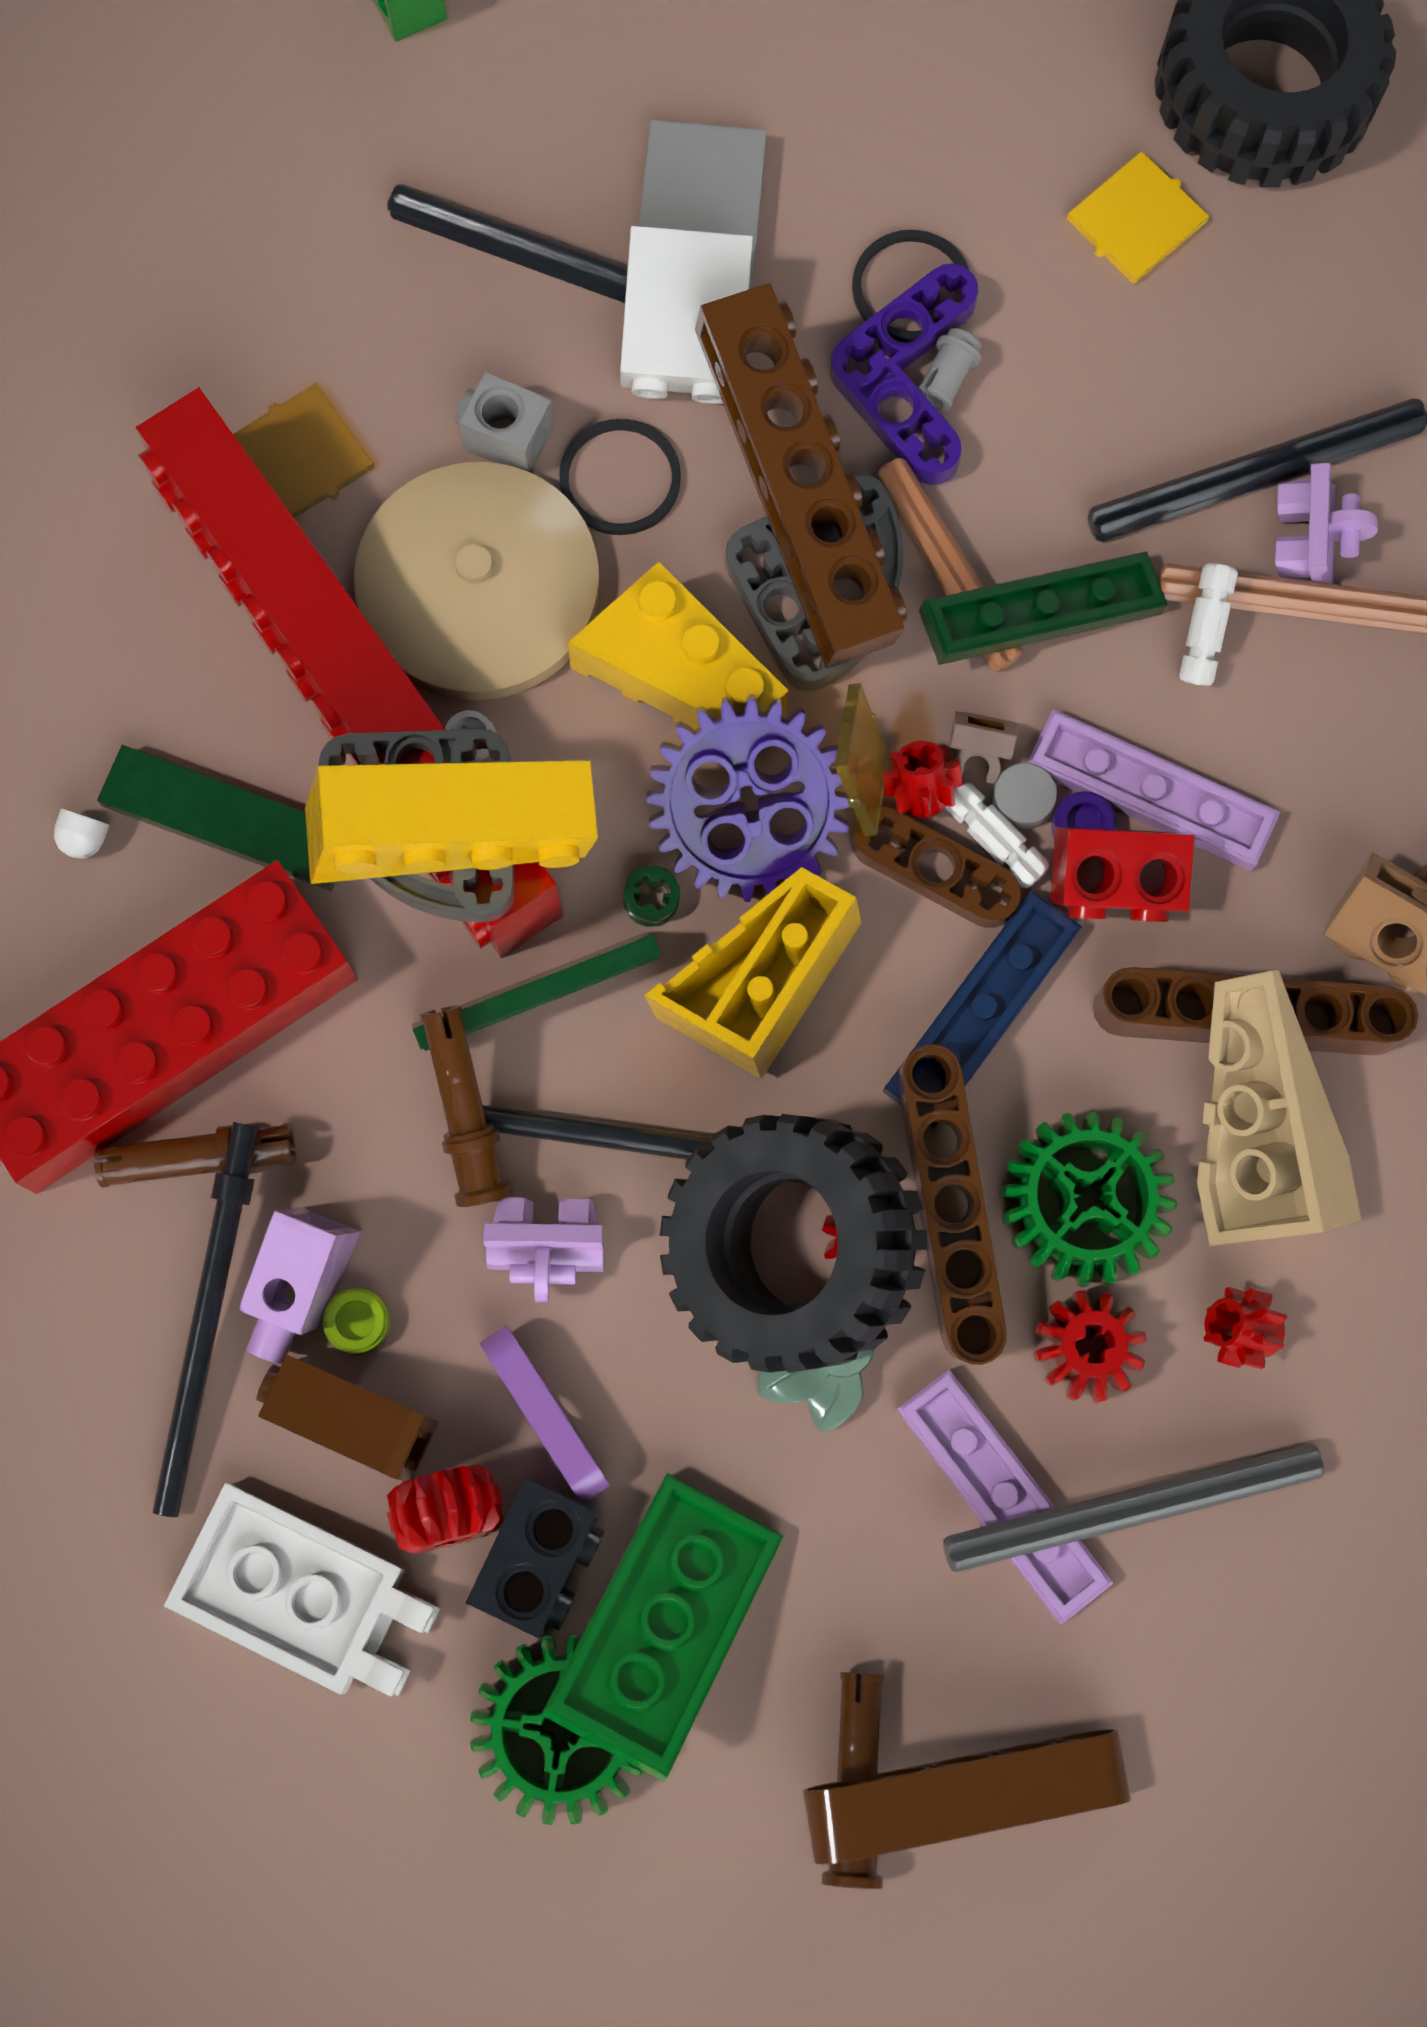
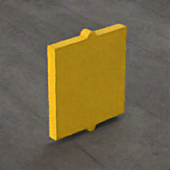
[1067,151,1209,285]

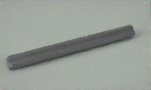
[943,1443,1325,1572]

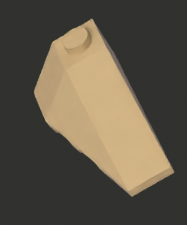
[1197,970,1361,1246]

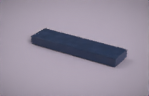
[883,890,1082,1129]

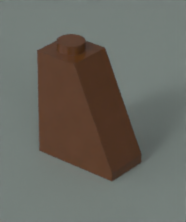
[257,1355,438,1481]

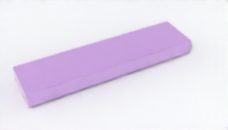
[1027,709,1280,872]
[896,1369,1113,1625]

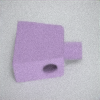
[240,1207,362,1364]

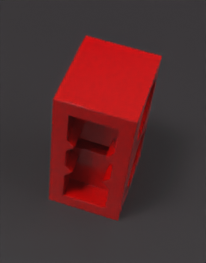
[1050,826,1195,922]

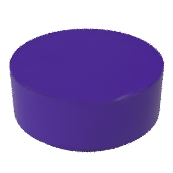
[1051,791,1117,838]

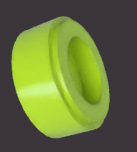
[323,1288,391,1355]

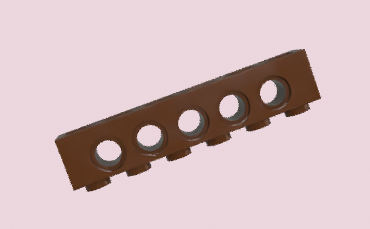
[695,282,907,669]

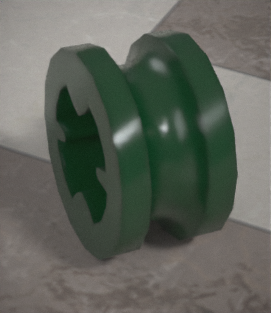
[623,866,680,927]

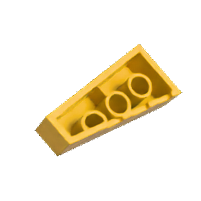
[305,760,598,884]

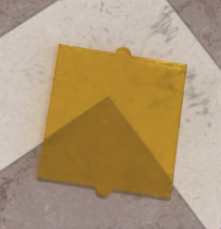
[233,382,375,519]
[835,683,890,836]

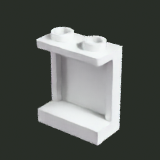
[620,226,753,404]

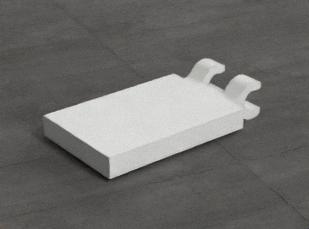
[164,1483,441,1697]

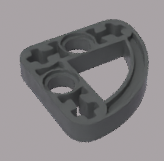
[725,474,903,692]
[318,729,515,922]

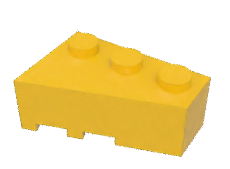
[567,562,789,730]
[644,867,862,1080]

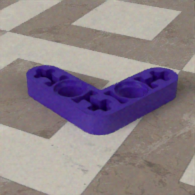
[831,263,978,485]

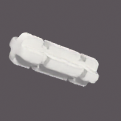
[1179,563,1238,686]
[945,782,1049,888]

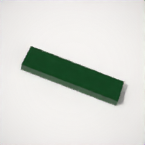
[919,551,1168,665]
[97,745,336,892]
[412,932,661,1051]

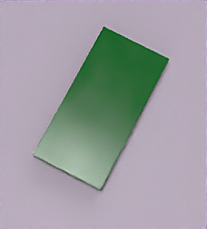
[541,1473,784,1781]

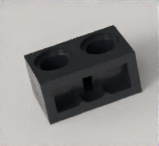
[466,1478,605,1639]

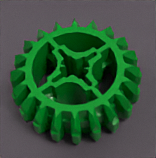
[999,1111,1177,1287]
[470,1635,644,1825]

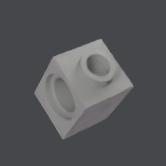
[455,371,555,473]

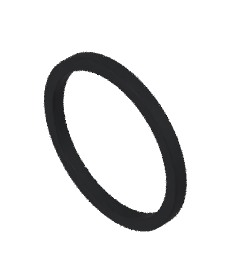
[852,230,969,342]
[559,419,681,535]

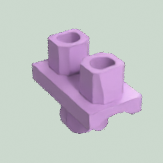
[1275,463,1378,584]
[483,1197,604,1303]

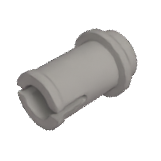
[918,328,981,411]

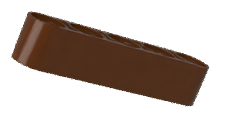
[1093,967,1418,1055]
[898,1044,1007,1365]
[803,1729,1131,1864]

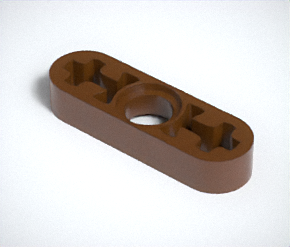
[851,806,1021,928]

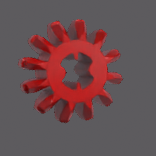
[1033,1290,1147,1403]
[387,1464,504,1554]

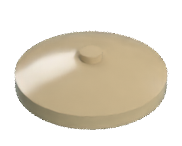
[354,462,600,700]

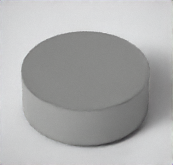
[992,763,1057,829]

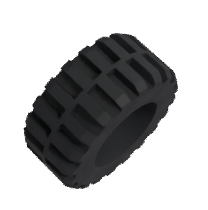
[1155,0,1396,187]
[660,1114,928,1373]

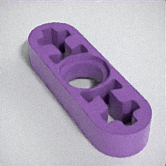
[479,1325,610,1504]

